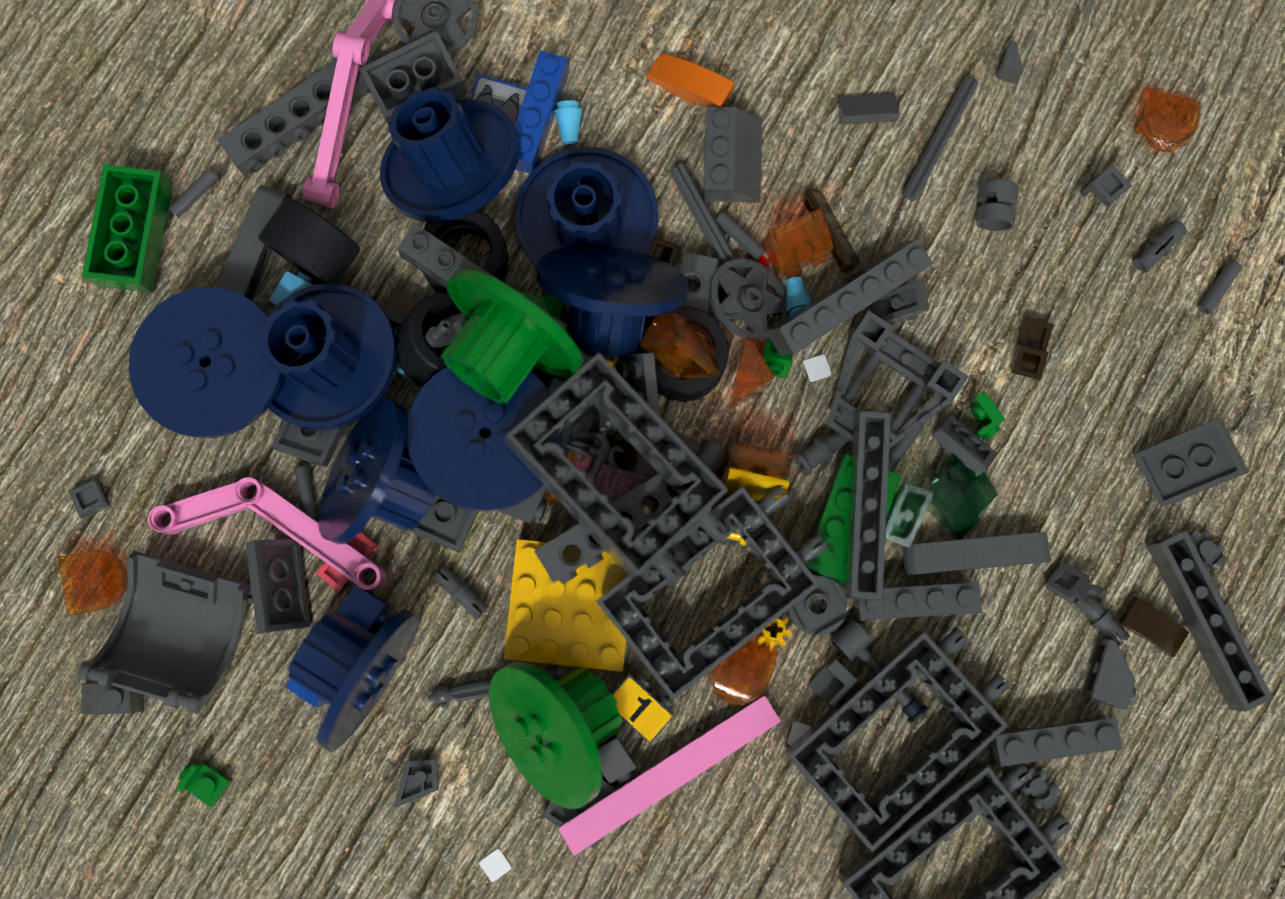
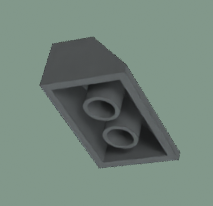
[359,30,466,126]
[703,107,762,203]

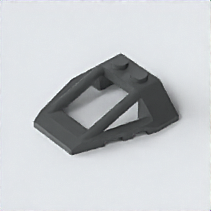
[827,311,969,449]

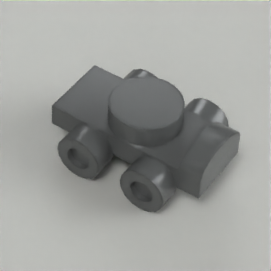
[1189,529,1227,571]
[1018,766,1061,812]

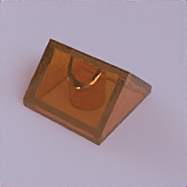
[729,340,775,409]

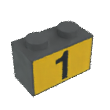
[612,674,675,744]

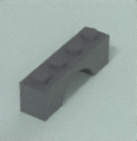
[853,582,982,621]
[988,715,1123,767]

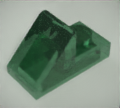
[934,454,998,516]

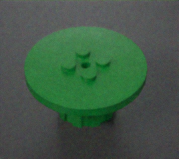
[441,269,583,404]
[489,662,622,809]

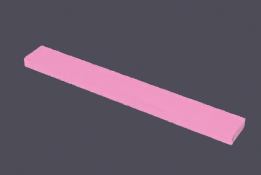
[558,695,781,856]

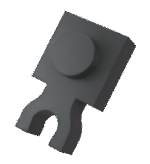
[1045,562,1106,612]

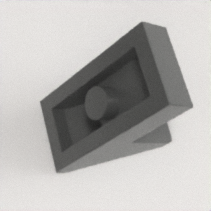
[871,281,929,323]

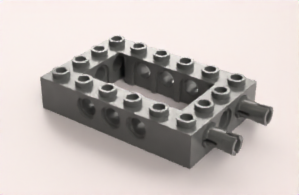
[504,353,731,587]
[596,485,829,700]
[784,627,1011,852]
[837,763,1072,899]

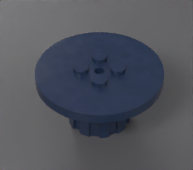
[380,87,520,222]
[515,147,658,269]
[536,246,689,357]
[260,284,398,431]
[129,287,283,439]
[407,367,563,512]
[318,398,436,545]
[288,609,419,752]

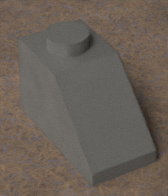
[1082,639,1136,710]
[81,683,144,715]
[597,733,636,784]

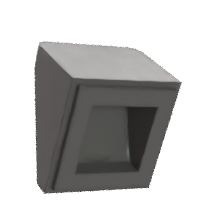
[995,40,1023,84]

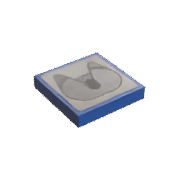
[470,74,527,127]

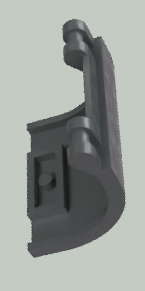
[77,550,248,714]

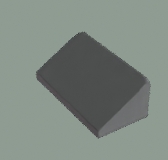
[838,93,899,125]

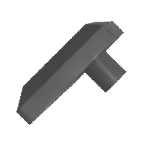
[394,759,439,808]

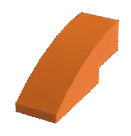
[646,53,735,108]

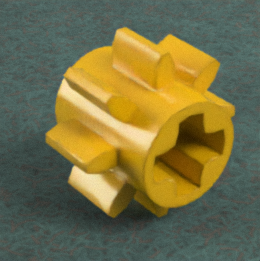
[757,618,792,652]

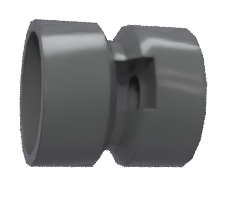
[976,179,1018,231]

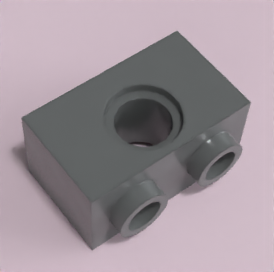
[675,252,718,312]

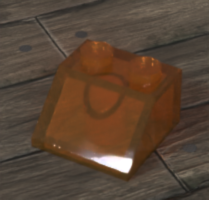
[764,208,833,278]
[640,313,720,380]

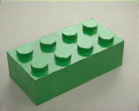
[82,164,173,293]
[807,454,902,585]

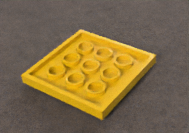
[504,539,629,672]

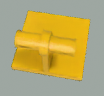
[721,468,790,546]

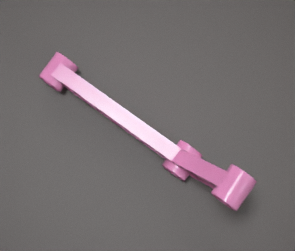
[303,0,396,209]
[148,477,387,591]

